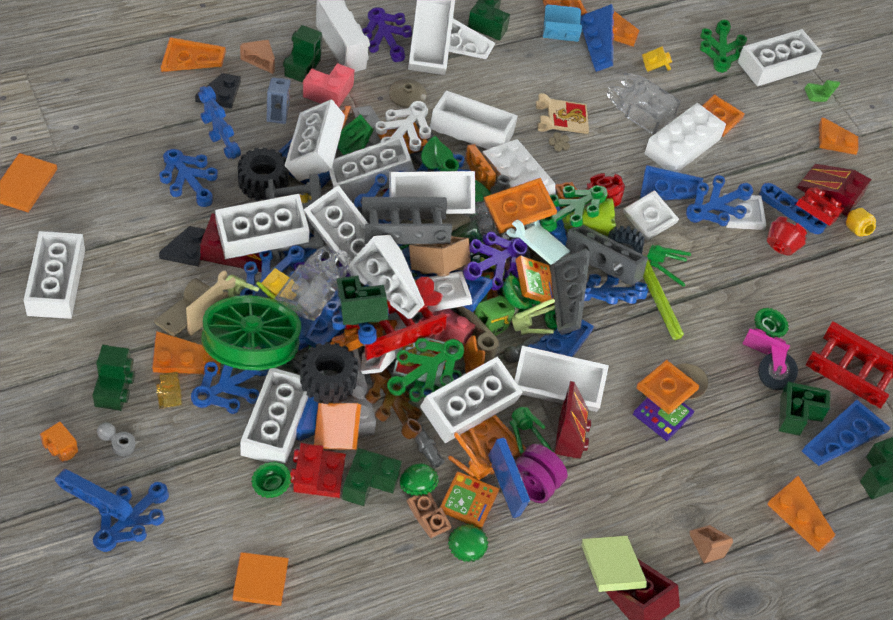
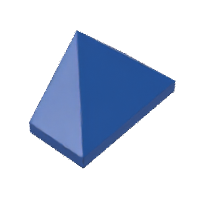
[296,397,319,441]

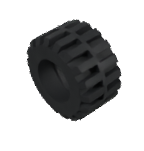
[238,147,289,201]
[300,342,358,404]

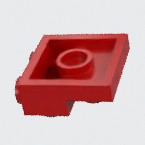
[796,187,844,226]
[290,443,346,498]

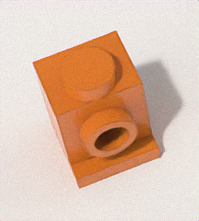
[40,422,78,462]

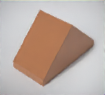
[240,40,275,74]
[690,525,733,563]

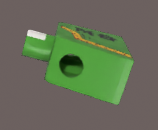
[475,296,518,336]

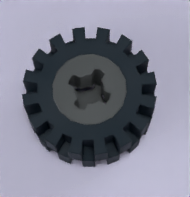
[608,226,645,254]

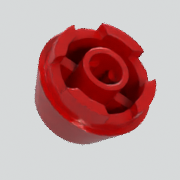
[586,173,625,208]
[767,216,807,256]

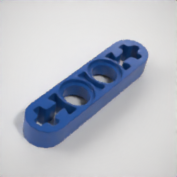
[759,183,827,234]
[55,469,133,521]

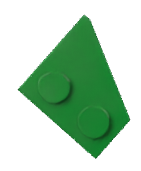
[337,114,374,155]

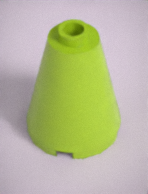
[562,198,616,237]

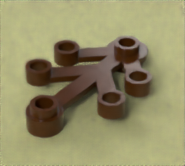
[365,368,422,439]

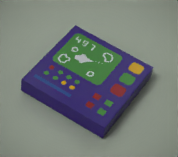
[633,397,694,441]

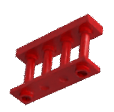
[345,299,447,360]
[805,321,893,409]

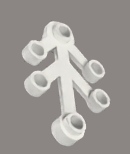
[375,101,431,151]

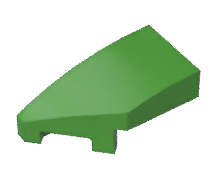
[804,80,840,102]

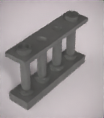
[266,173,327,262]
[361,197,452,244]

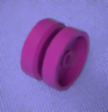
[515,444,568,504]

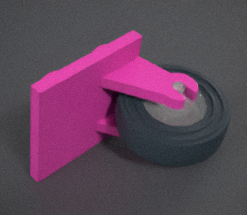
[742,328,798,390]

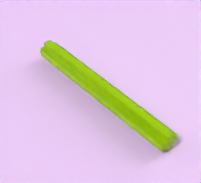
[643,255,684,340]

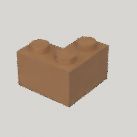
[409,236,471,276]

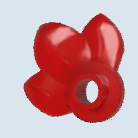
[415,277,443,312]

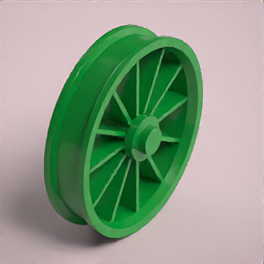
[201,295,301,370]

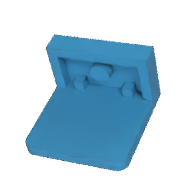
[543,4,582,42]

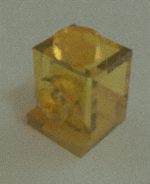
[156,372,182,409]

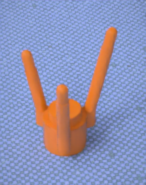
[448,428,492,480]

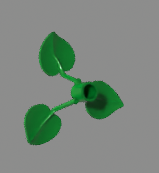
[421,136,491,208]

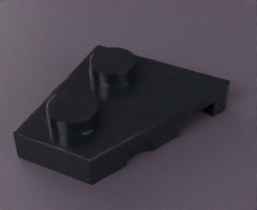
[195,73,241,109]
[159,226,206,267]

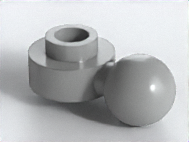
[97,422,135,457]

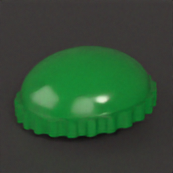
[503,275,529,309]
[754,307,789,338]
[251,461,291,498]
[400,463,439,496]
[448,524,489,562]

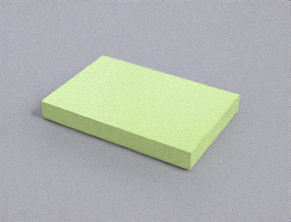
[581,536,647,592]

